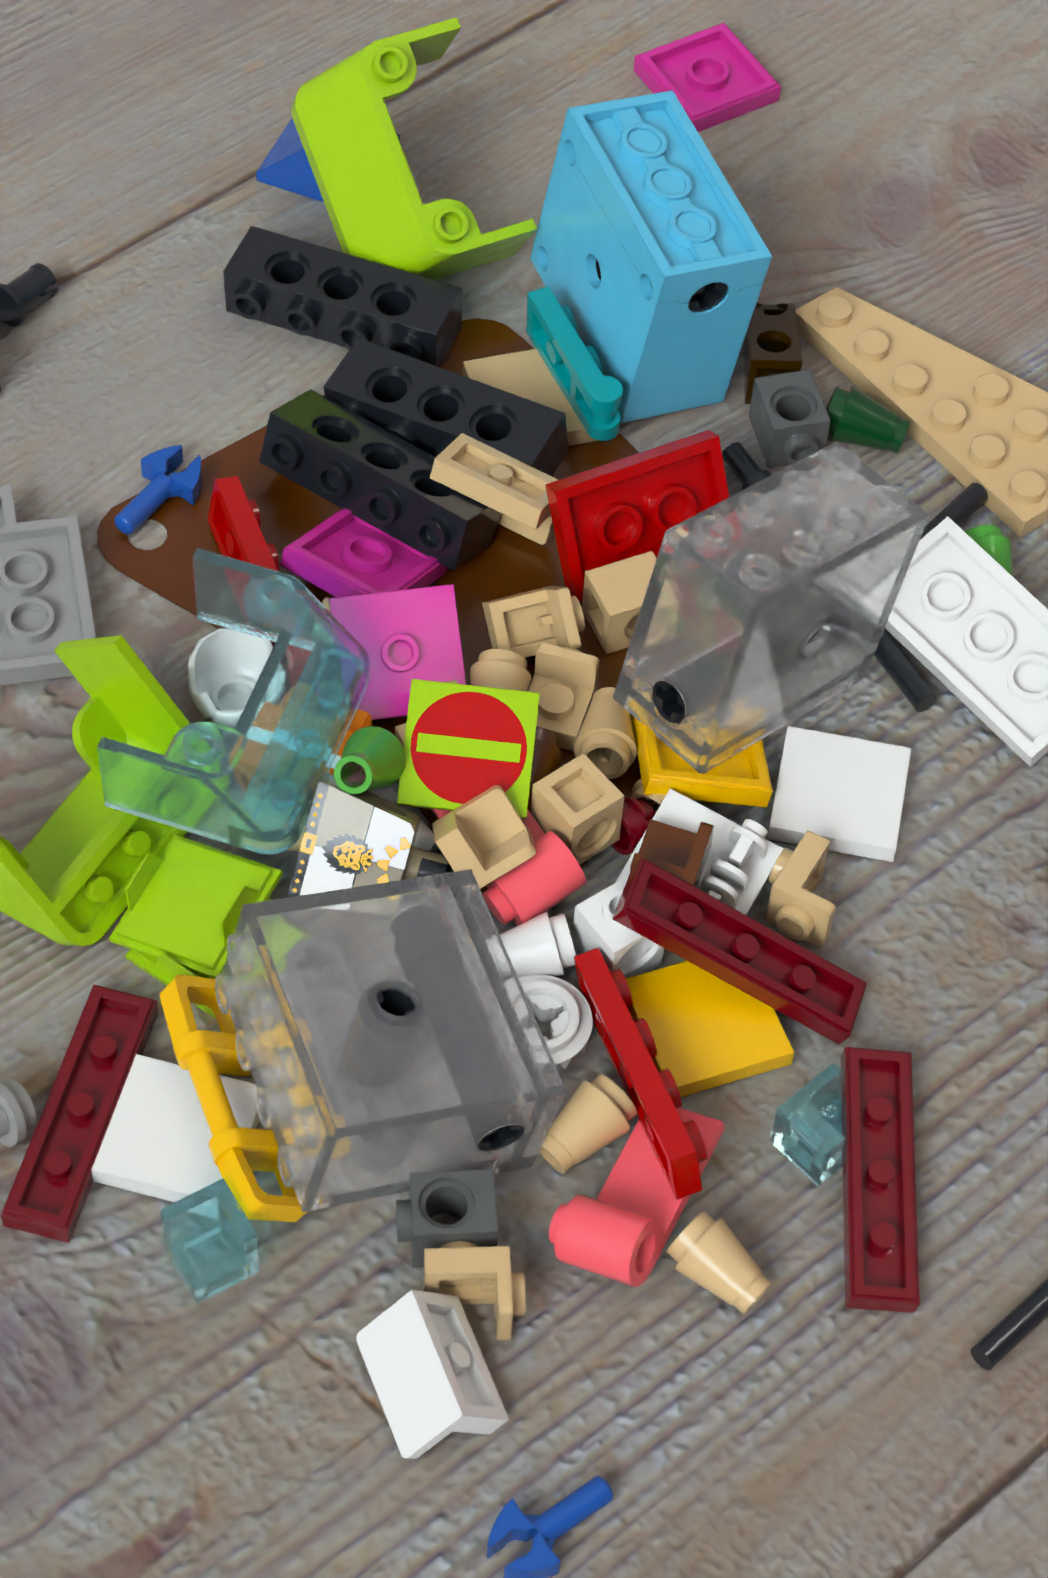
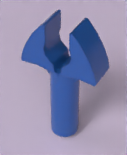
[114,445,202,535]
[487,1476,613,1578]

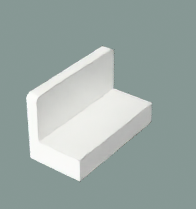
[356,1290,509,1459]

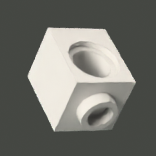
[572,875,664,979]

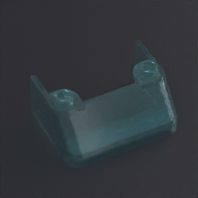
[97,548,370,854]

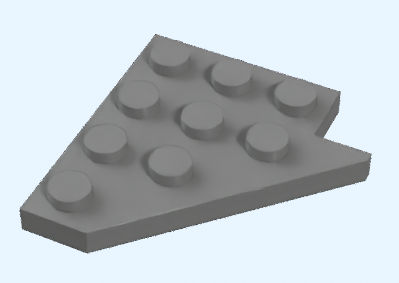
[0,484,96,686]

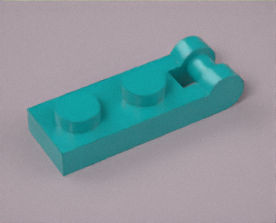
[526,286,623,441]

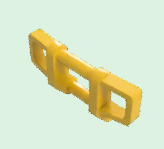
[160,974,347,1222]

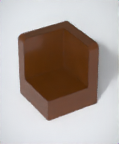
[630,819,714,887]

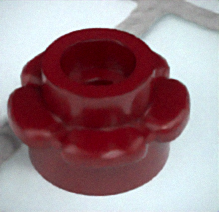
[610,794,655,855]

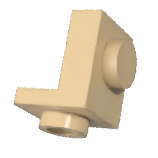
[482,586,585,658]
[765,830,836,948]
[423,1241,526,1340]

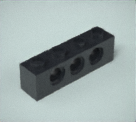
[223,226,462,367]
[323,338,569,476]
[259,389,501,571]

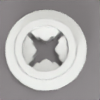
[485,975,593,1075]

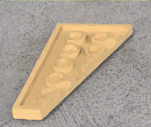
[795,287,1048,538]

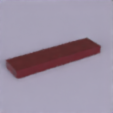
[613,857,867,1044]
[1,984,158,1243]
[841,1047,920,1313]

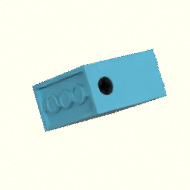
[530,90,772,423]

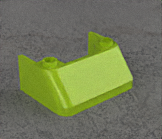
[291,17,537,280]
[0,635,221,946]

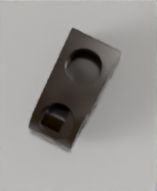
[744,302,802,404]

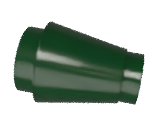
[826,386,910,453]

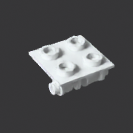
[615,788,783,915]

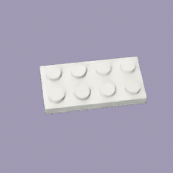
[859,516,1048,767]

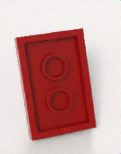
[545,430,736,602]

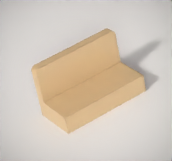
[430,433,558,545]

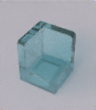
[770,1063,845,1187]
[160,1178,259,1303]

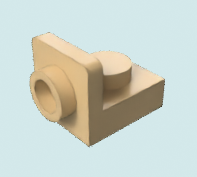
[528,643,599,751]

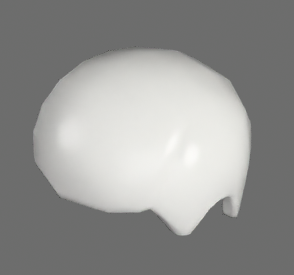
[188,627,283,728]

